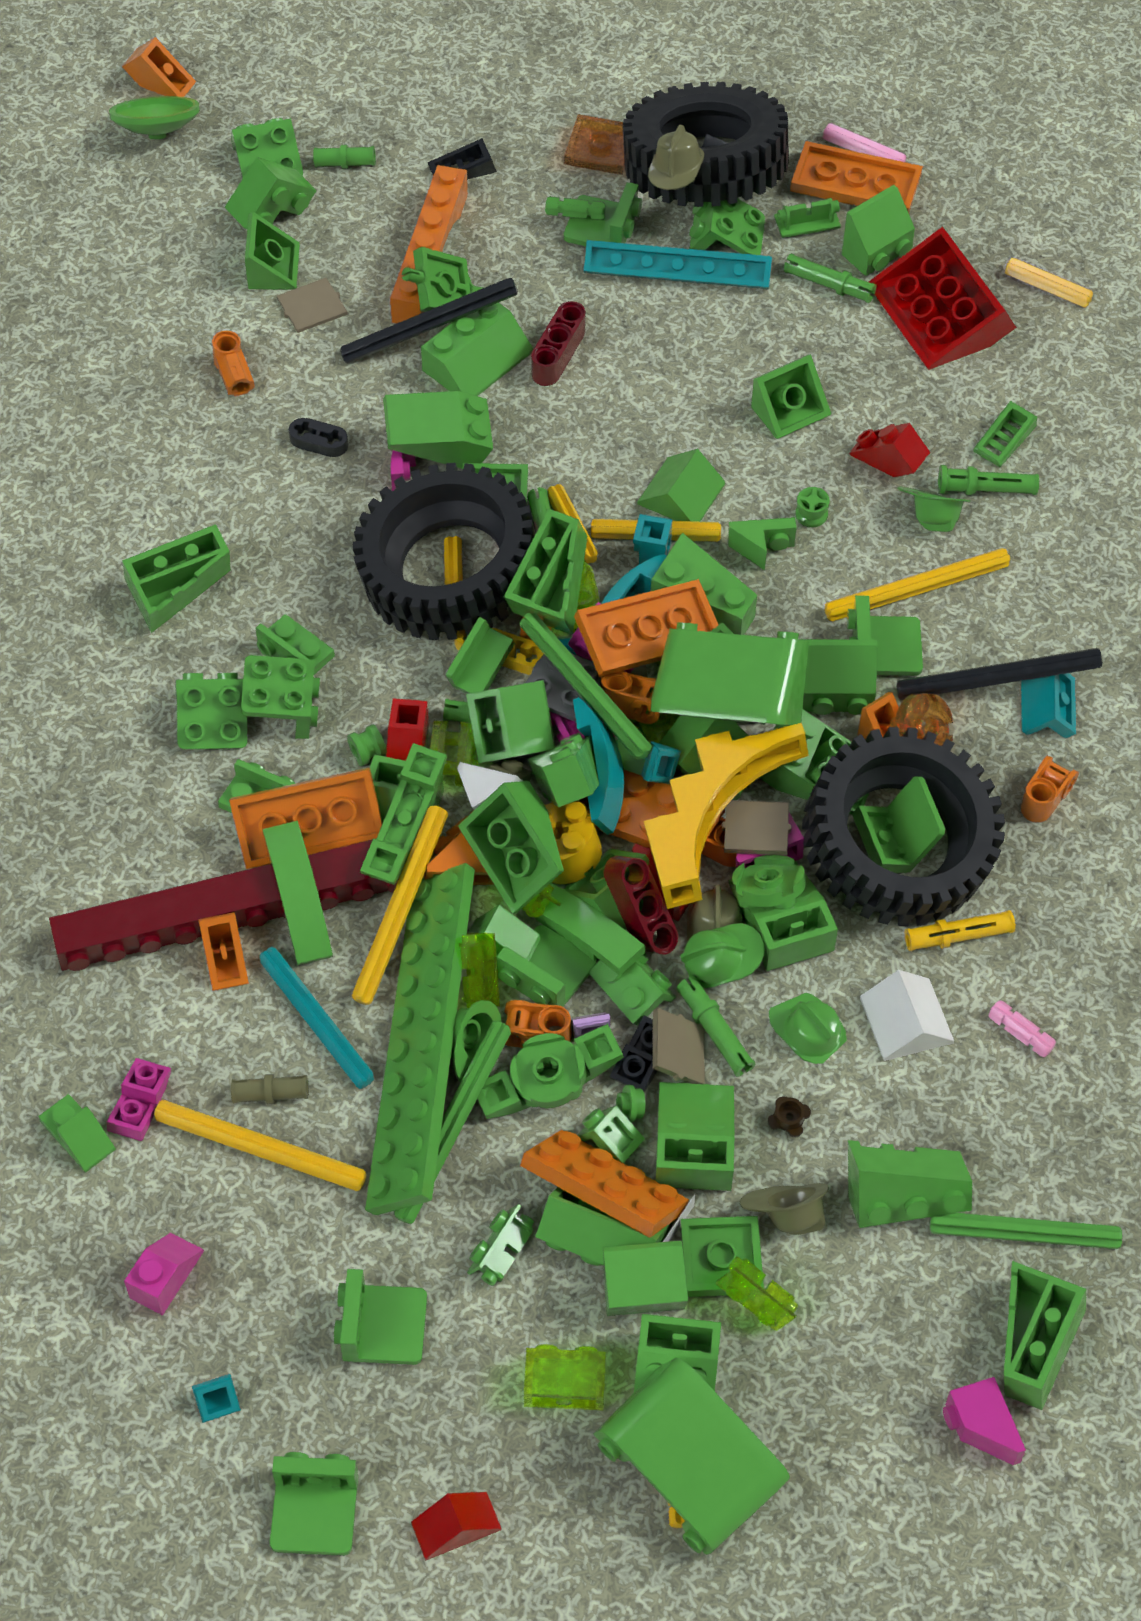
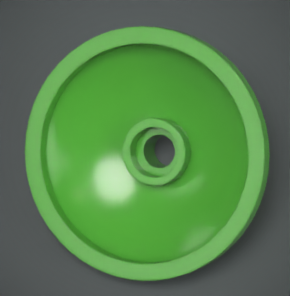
[109,96,200,139]

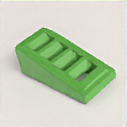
[973,401,1037,467]

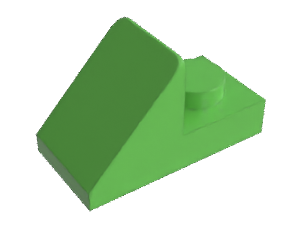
[727,517,797,570]
[38,1094,116,1173]

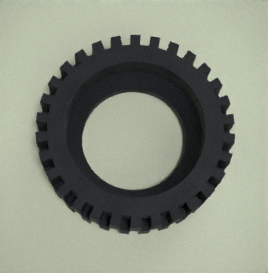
[623,82,789,207]
[353,463,536,640]
[802,727,1005,927]

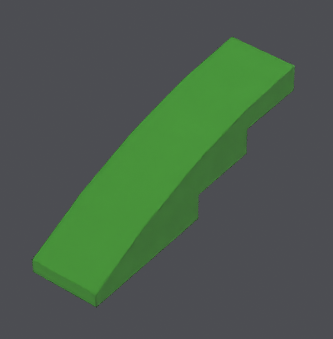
[523,883,645,976]

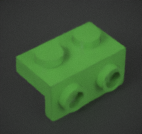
[589,953,676,1025]

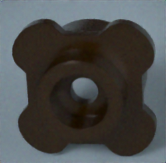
[768,1096,811,1137]

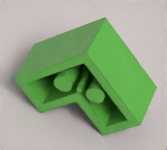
[225,157,316,229]

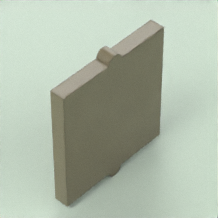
[277,278,348,333]
[722,800,792,855]
[652,1008,705,1084]

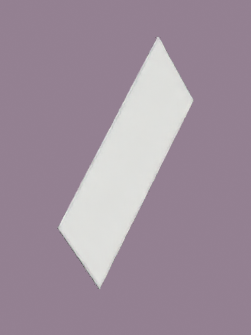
[663,1194,695,1242]

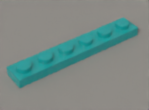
[584,240,772,289]

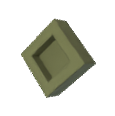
[489,758,533,782]

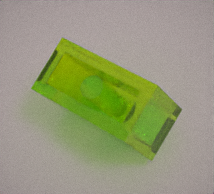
[524,1344,606,1411]

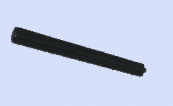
[340,278,518,364]
[896,648,1103,700]

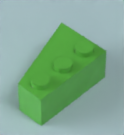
[528,733,599,807]

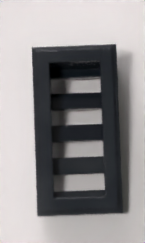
[427,138,497,180]

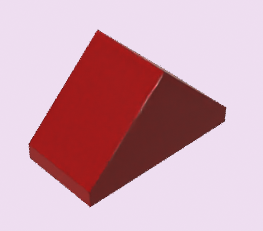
[411,1492,502,1561]

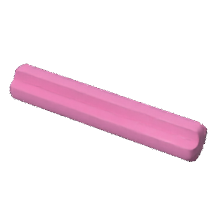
[823,123,906,162]

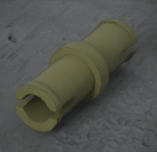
[231,1074,309,1104]

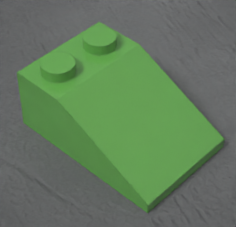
[383,391,493,469]
[458,781,564,914]

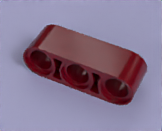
[531,301,586,386]
[604,856,678,955]

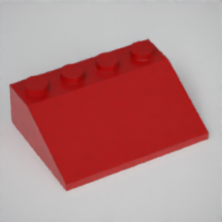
[869,226,1017,370]

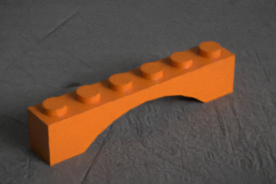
[390,165,468,323]

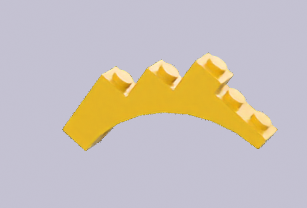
[644,723,809,909]

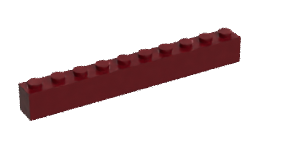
[49,839,403,971]

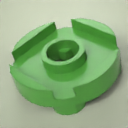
[732,855,806,909]
[510,1033,587,1108]

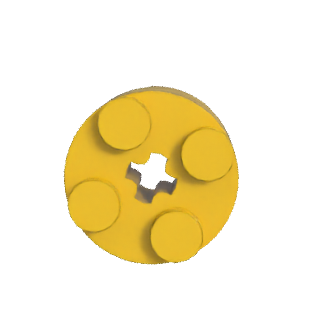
[544,802,602,884]

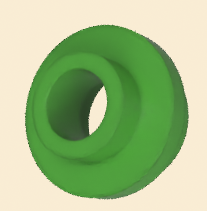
[616,1085,645,1123]

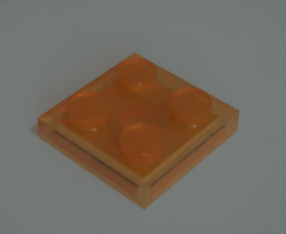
[564,114,625,175]

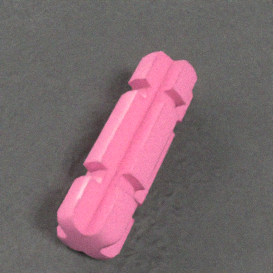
[989,1000,1056,1057]

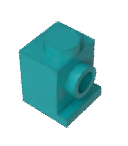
[633,514,672,564]

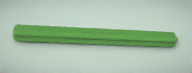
[520,613,652,760]
[394,1021,511,1224]

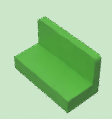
[446,617,515,694]

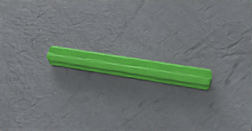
[930,1213,1123,1249]

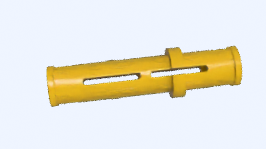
[904,910,1016,951]

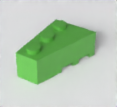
[504,509,588,635]
[122,524,231,633]
[651,533,757,635]
[848,1140,972,1228]
[1004,1261,1086,1410]

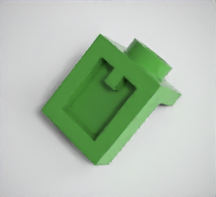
[578,1105,645,1163]

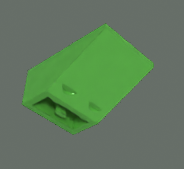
[759,709,869,815]
[728,860,838,971]
[655,1082,735,1191]
[634,1314,721,1392]

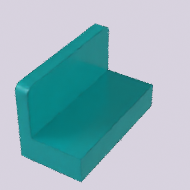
[1021,673,1076,738]

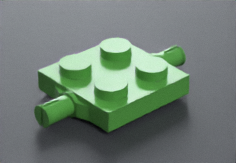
[402,247,484,312]

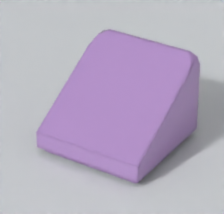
[571,1012,610,1041]

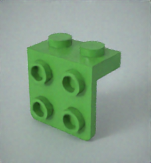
[231,118,303,179]
[564,182,642,246]
[689,198,765,255]
[847,595,923,676]
[241,655,320,739]
[175,673,247,749]
[852,776,945,873]
[497,925,596,1007]
[334,1269,427,1365]
[270,1452,359,1556]

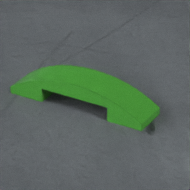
[360,743,447,885]
[262,821,333,966]
[477,1024,624,1119]

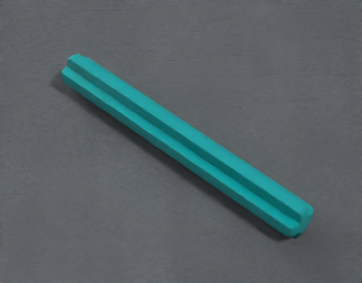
[259,947,374,1089]

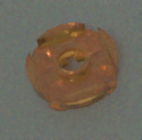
[890,693,953,746]

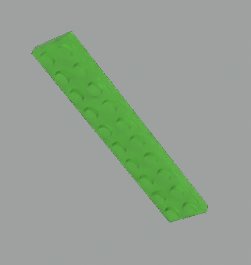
[365,863,475,1215]

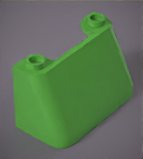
[650,622,809,725]
[593,1358,790,1555]

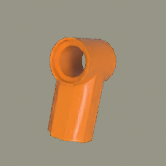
[212,330,254,397]

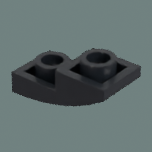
[610,1015,658,1092]

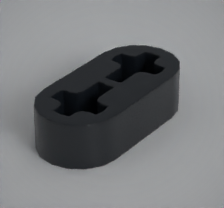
[288,418,348,457]

